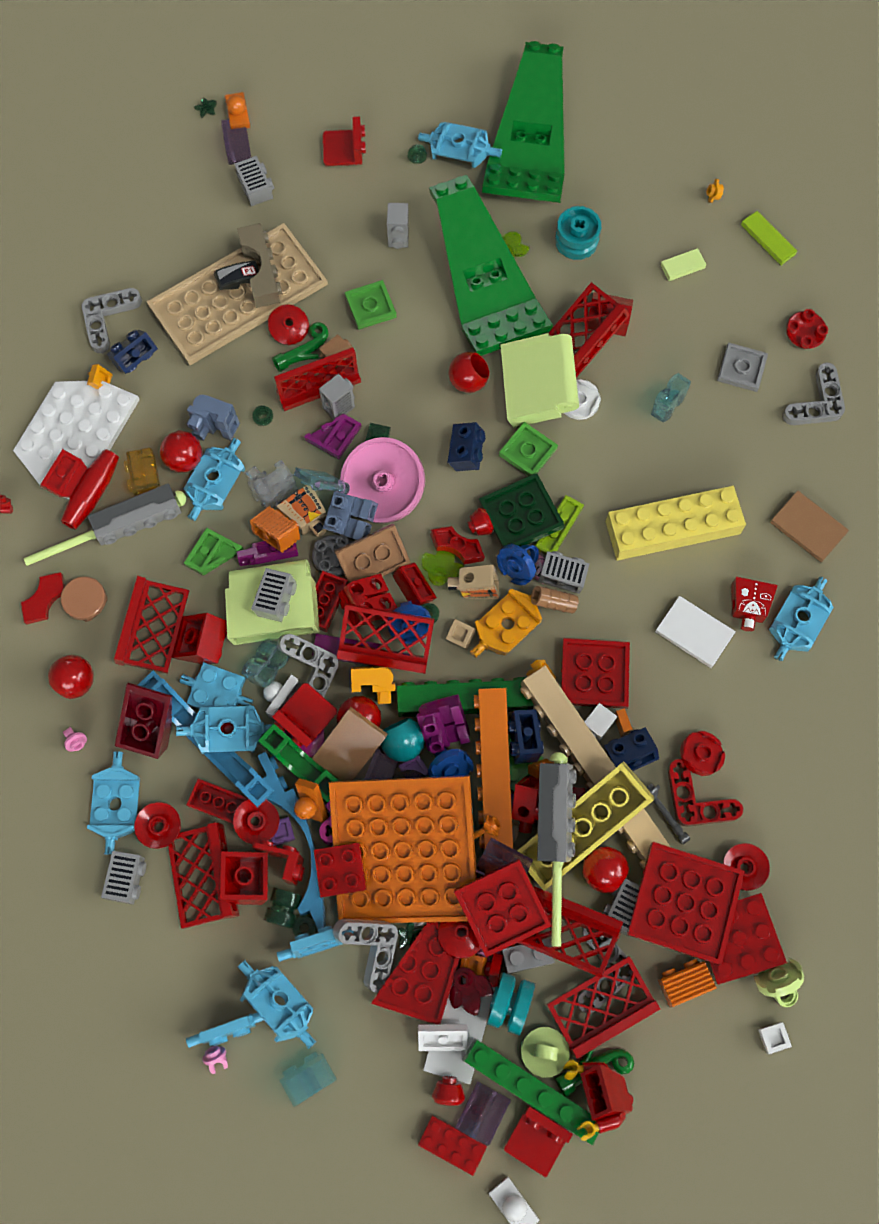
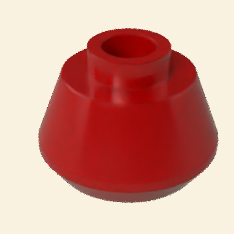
[467,508,494,536]
[432,1076,465,1106]

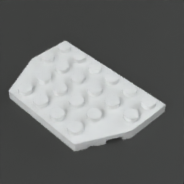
[13,381,140,500]

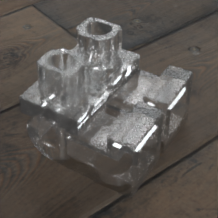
[245,460,298,508]

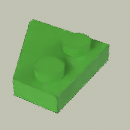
[184,528,243,576]

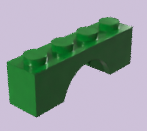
[258,723,339,803]

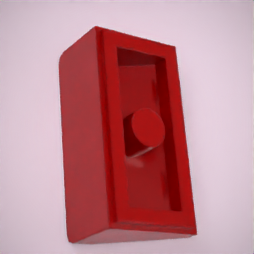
[393,562,437,606]

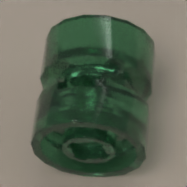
[263,888,303,929]

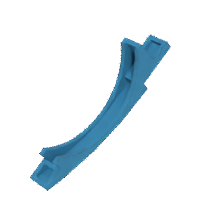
[138,670,274,808]
[258,752,326,930]

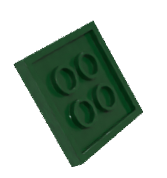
[479,473,565,548]

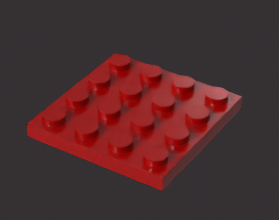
[627,842,745,965]

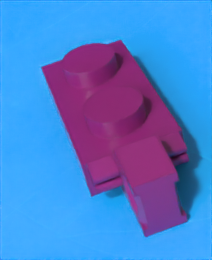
[237,541,299,566]

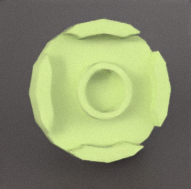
[754,959,804,1007]
[521,1027,569,1078]

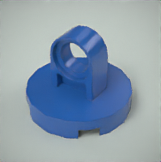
[496,544,539,586]
[388,601,431,644]
[428,748,474,777]

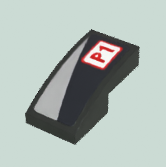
[214,261,259,290]

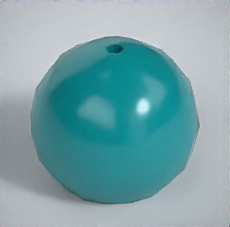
[380,718,425,762]

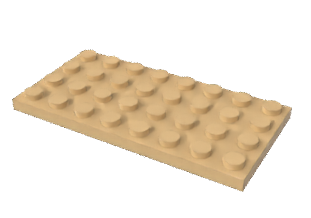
[147,223,328,365]

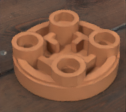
[61,577,108,622]

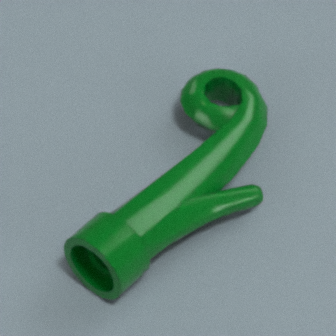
[272,322,329,372]
[555,1048,634,1097]

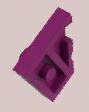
[304,414,362,459]

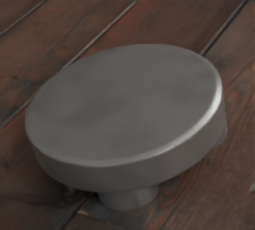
[312,535,351,577]

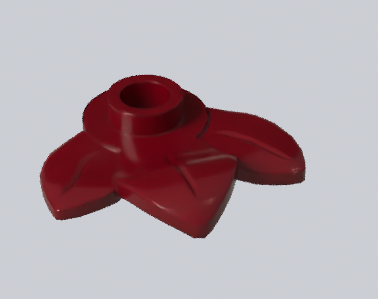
[450,967,494,1016]

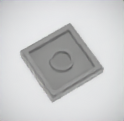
[717,343,768,392]

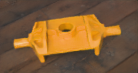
[470,589,542,658]

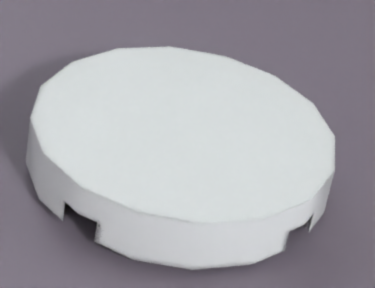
[564,379,601,420]

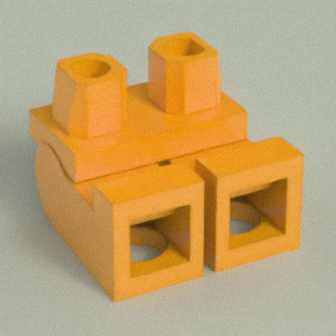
[351,666,395,704]

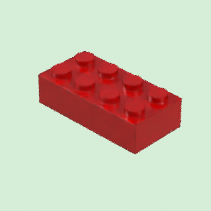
[316,571,348,632]
[186,779,248,825]
[418,1115,487,1176]

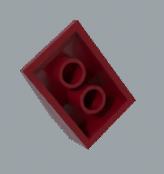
[115,683,172,759]

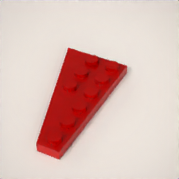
[371,922,466,1025]

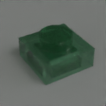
[365,423,391,441]

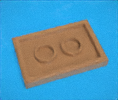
[770,491,849,563]
[334,523,411,584]
[312,707,388,781]

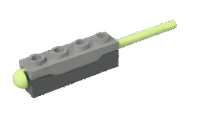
[24,483,186,566]
[537,752,576,947]

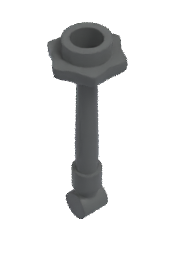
[646,783,691,845]

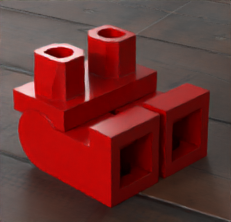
[338,573,398,628]

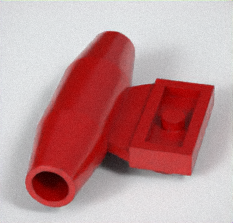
[40,449,119,530]

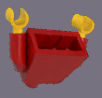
[563,1060,633,1141]

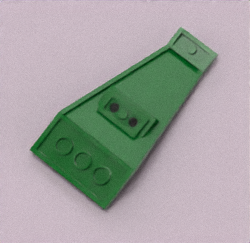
[482,41,565,203]
[429,174,553,356]

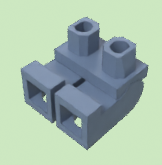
[187,395,240,441]
[323,491,378,540]

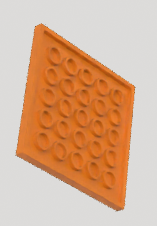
[329,775,477,923]

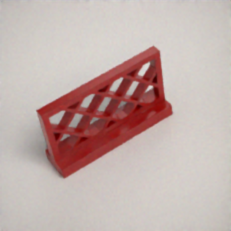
[548,282,630,378]
[274,347,361,411]
[114,576,190,674]
[337,604,435,674]
[168,822,239,929]
[518,886,623,978]
[546,956,661,1059]

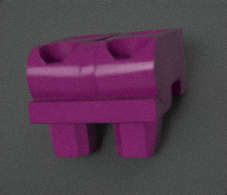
[417,694,470,753]

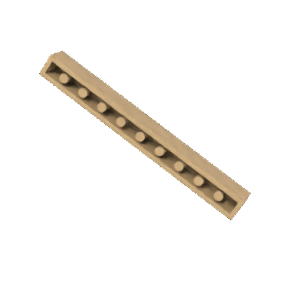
[520,665,670,871]

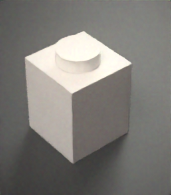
[585,703,617,742]

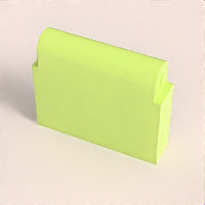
[501,333,579,428]
[225,559,320,645]

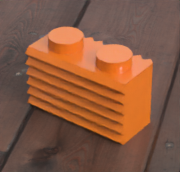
[250,506,300,553]
[658,959,717,1008]

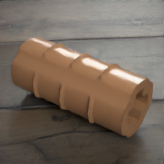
[531,586,579,614]

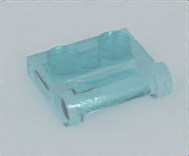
[293,467,350,494]

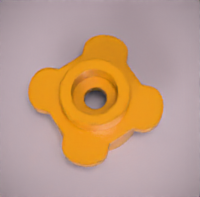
[706,179,724,203]

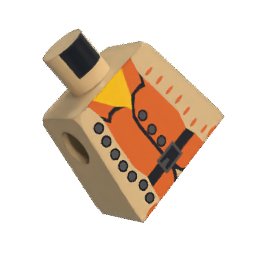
[277,483,327,537]
[448,565,499,599]

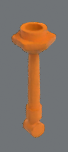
[474,815,501,839]

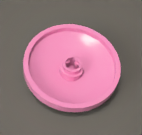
[340,437,425,524]

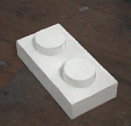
[418,1024,468,1051]

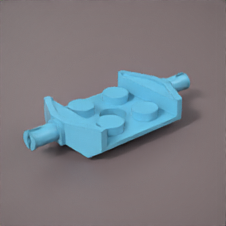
[418,122,502,168]
[183,438,245,521]
[769,577,834,661]
[176,706,273,754]
[87,752,140,855]
[238,960,317,1049]

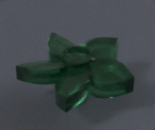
[194,97,217,118]
[397,922,422,948]

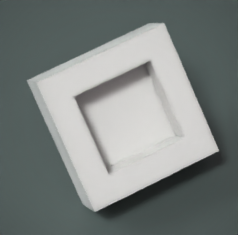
[758,1022,792,1054]

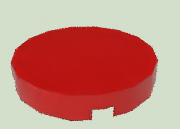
[680,731,725,776]

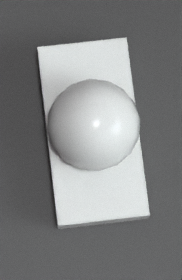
[263,675,300,721]
[489,1177,540,1224]

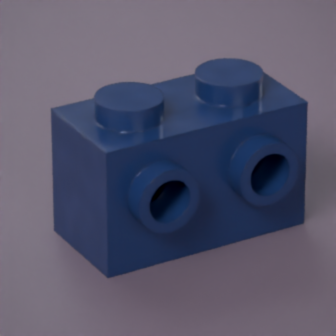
[107,330,158,374]
[447,422,486,471]
[508,710,544,764]
[604,727,659,771]

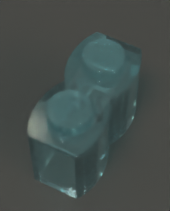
[651,373,691,422]
[241,639,290,688]
[280,1052,338,1107]

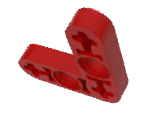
[668,759,743,826]

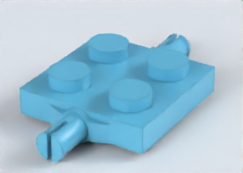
[180,662,253,709]
[277,926,354,962]
[186,1013,264,1048]

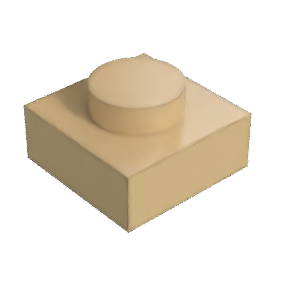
[446,619,476,649]

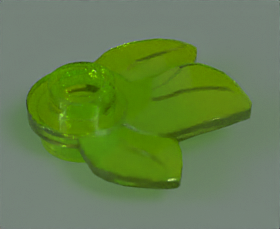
[502,232,530,258]
[422,551,464,586]

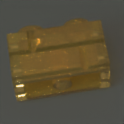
[124,448,160,496]

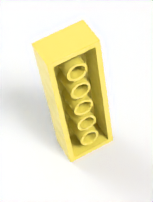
[606,486,746,561]
[514,761,655,891]

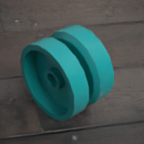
[555,206,601,260]
[487,972,535,1036]

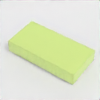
[661,248,706,281]

